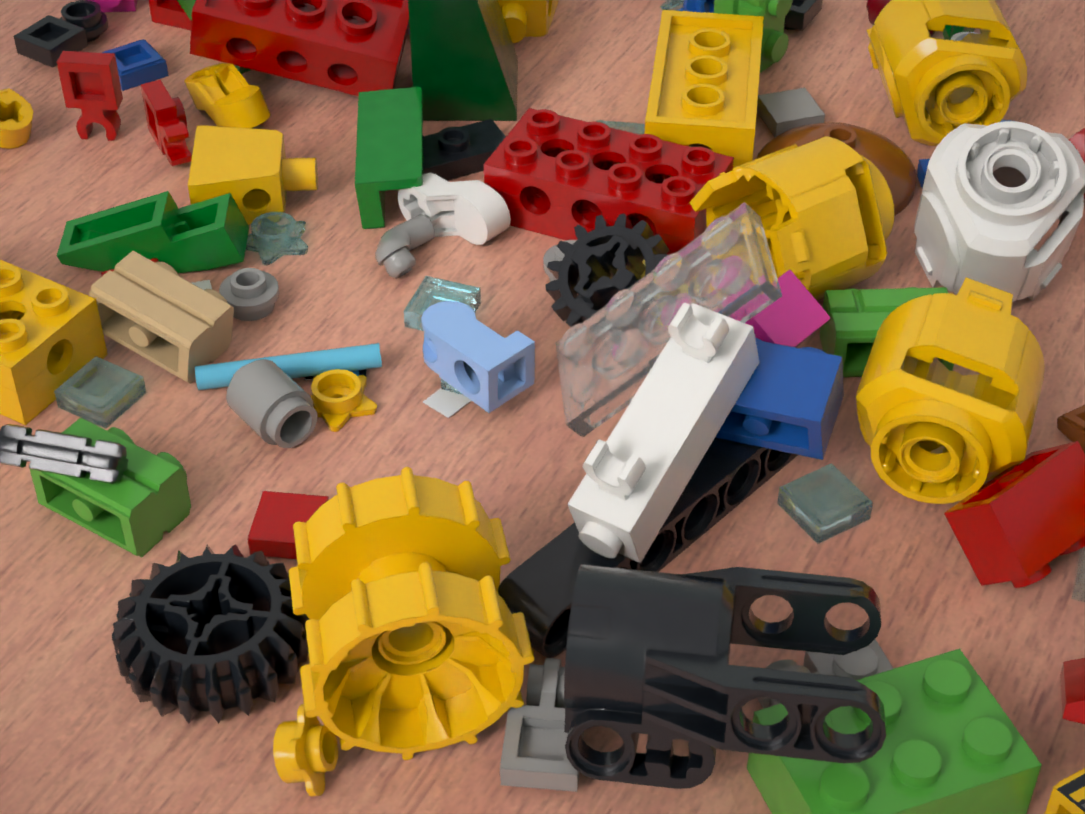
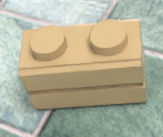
[89,251,234,384]

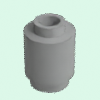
[226,359,317,448]

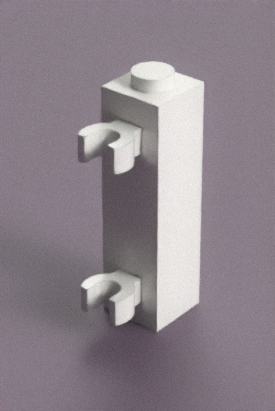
[567,303,759,563]

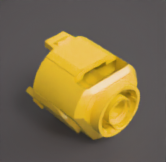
[867,0,1027,146]
[689,136,894,307]
[856,277,1045,504]

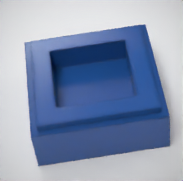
[102,39,169,91]

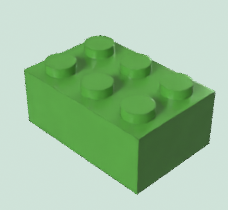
[747,648,1042,814]

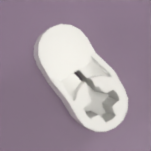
[398,173,511,245]

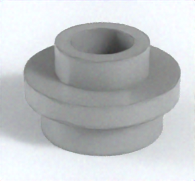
[219,268,279,321]

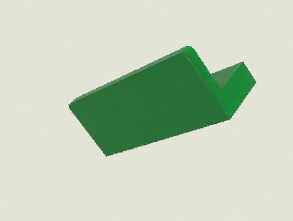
[355,87,423,229]

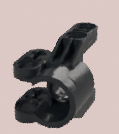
[564,565,886,789]

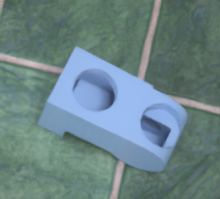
[421,301,535,413]

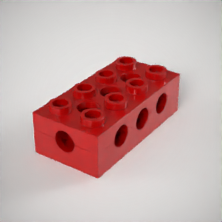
[190,0,410,96]
[484,108,734,273]

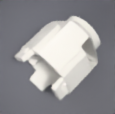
[914,121,1085,302]

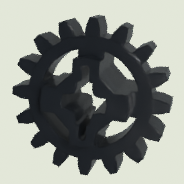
[545,214,676,343]

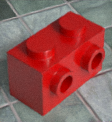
[944,441,1085,588]

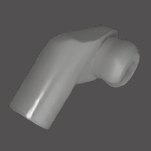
[375,214,435,278]

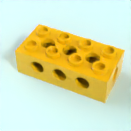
[644,10,764,177]
[0,260,108,425]

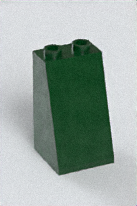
[408,0,518,121]

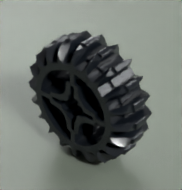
[112,544,309,724]

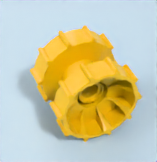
[288,467,535,760]

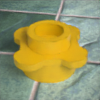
[273,704,338,797]

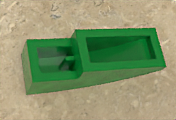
[57,191,249,273]

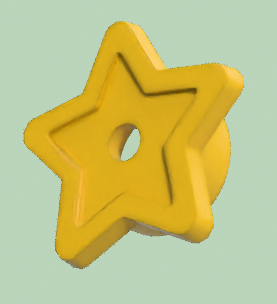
[311,369,377,432]

